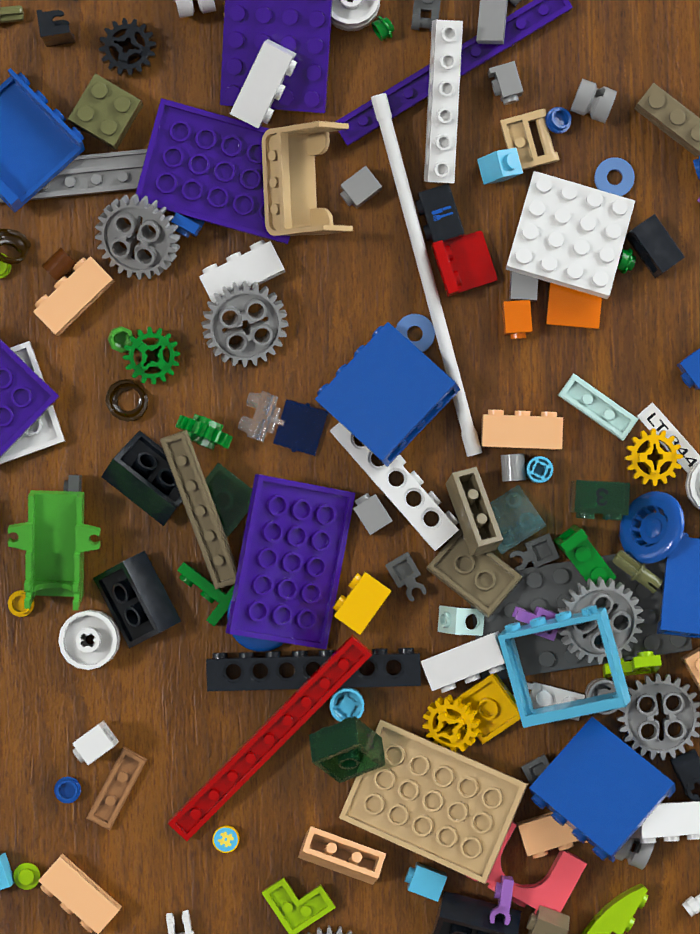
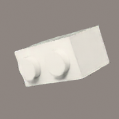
[72,720,119,765]

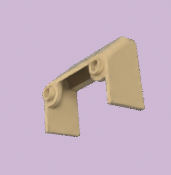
[262,121,353,236]

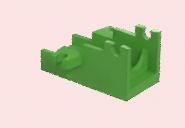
[8,490,101,610]

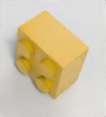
[333,571,391,635]

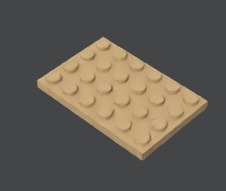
[339,720,528,884]

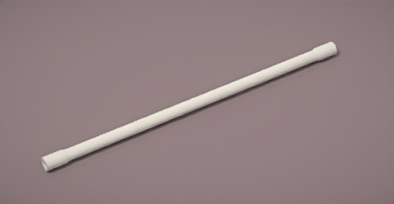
[371,93,482,457]

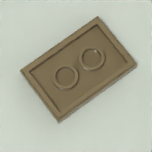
[427,528,523,619]

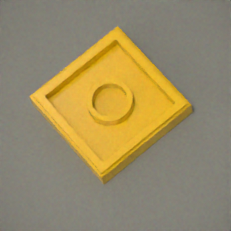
[453,673,521,745]

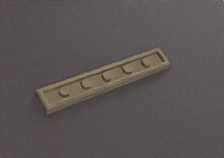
[160,430,238,589]

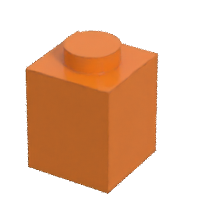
[502,300,532,340]

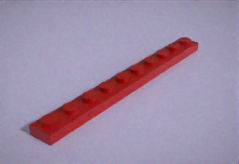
[168,634,372,841]

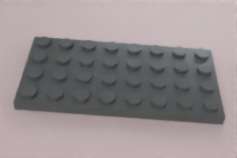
[470,554,693,679]

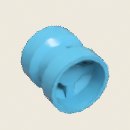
[525,456,553,483]

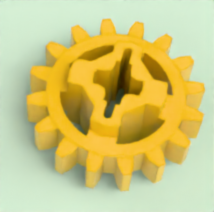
[624,428,683,486]
[422,695,481,752]

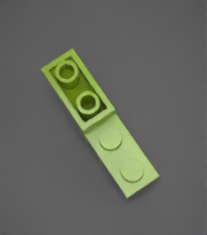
[581,884,649,934]

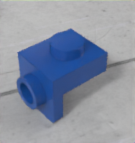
[171,212,205,238]

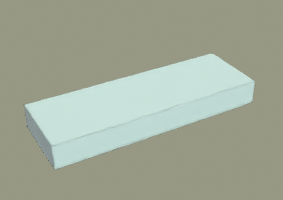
[558,373,638,441]

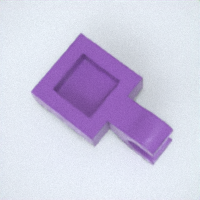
[512,606,559,641]
[489,875,514,925]

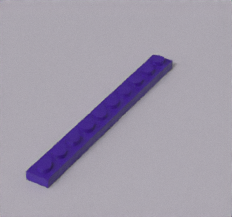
[335,0,573,147]

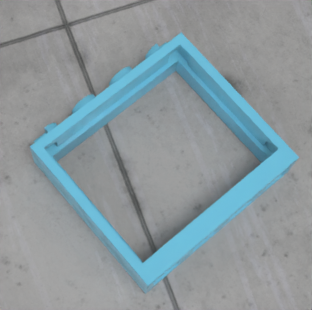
[498,605,631,728]

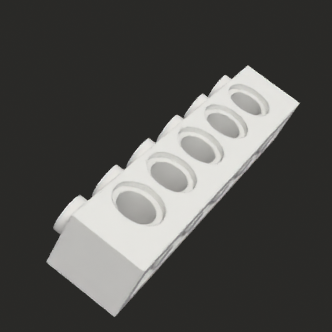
[424,20,463,183]
[330,422,459,551]

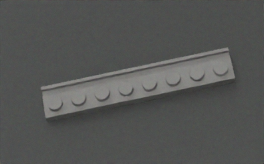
[0,149,147,203]

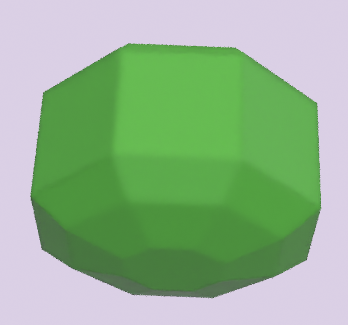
[107,326,134,353]

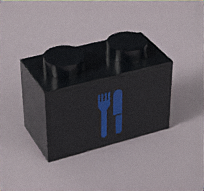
[415,183,465,243]

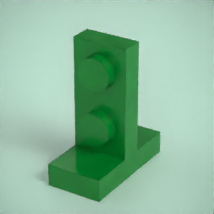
[553,525,617,584]
[177,562,235,627]

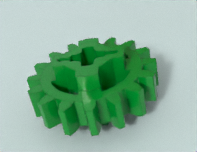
[122,327,180,384]
[175,414,233,450]

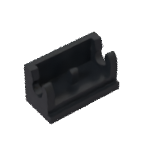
[36,10,76,47]
[626,214,685,278]

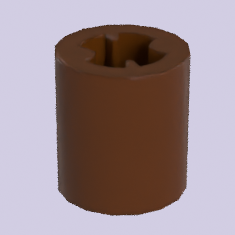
[42,247,76,282]

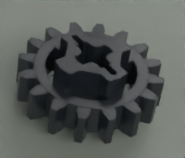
[99,18,157,77]

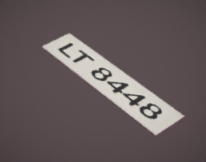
[637,402,700,473]

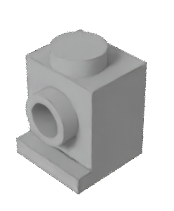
[488,61,523,105]

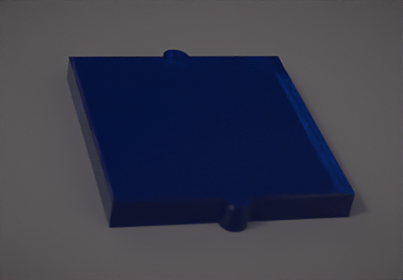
[273,399,328,456]

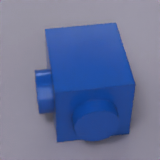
[677,348,700,390]

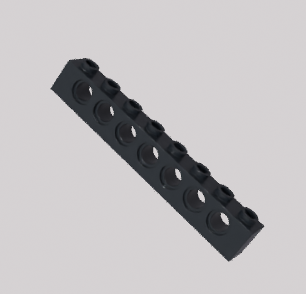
[206,648,421,691]

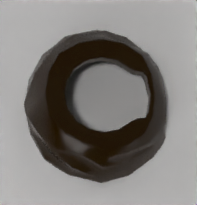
[0,229,31,264]
[105,379,148,422]

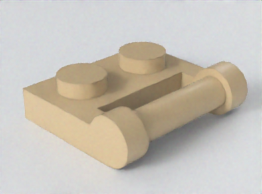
[500,109,560,170]

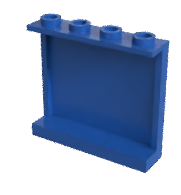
[0,68,85,213]
[315,322,460,467]
[657,533,700,639]
[529,717,676,863]

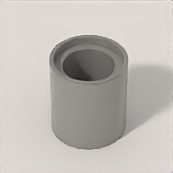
[501,454,526,482]

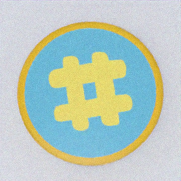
[213,825,240,853]

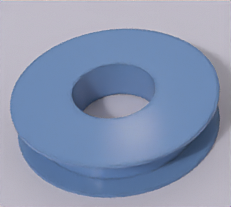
[594,157,635,196]
[396,314,435,352]

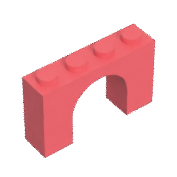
[467,821,587,914]

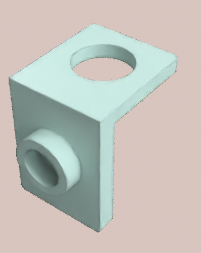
[438,605,484,636]

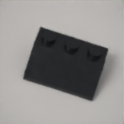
[101,430,183,526]
[93,551,181,649]
[432,891,522,934]

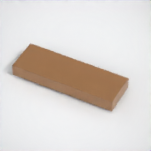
[87,747,147,831]

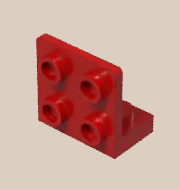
[431,231,498,297]

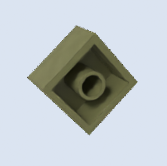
[68,73,143,151]

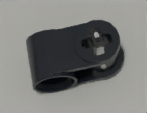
[670,749,700,802]

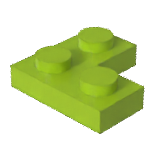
[602,651,662,678]
[262,877,336,934]

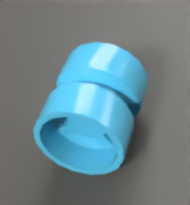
[330,688,364,723]

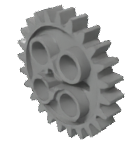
[95,194,180,280]
[201,281,288,367]
[557,577,644,664]
[616,673,700,760]

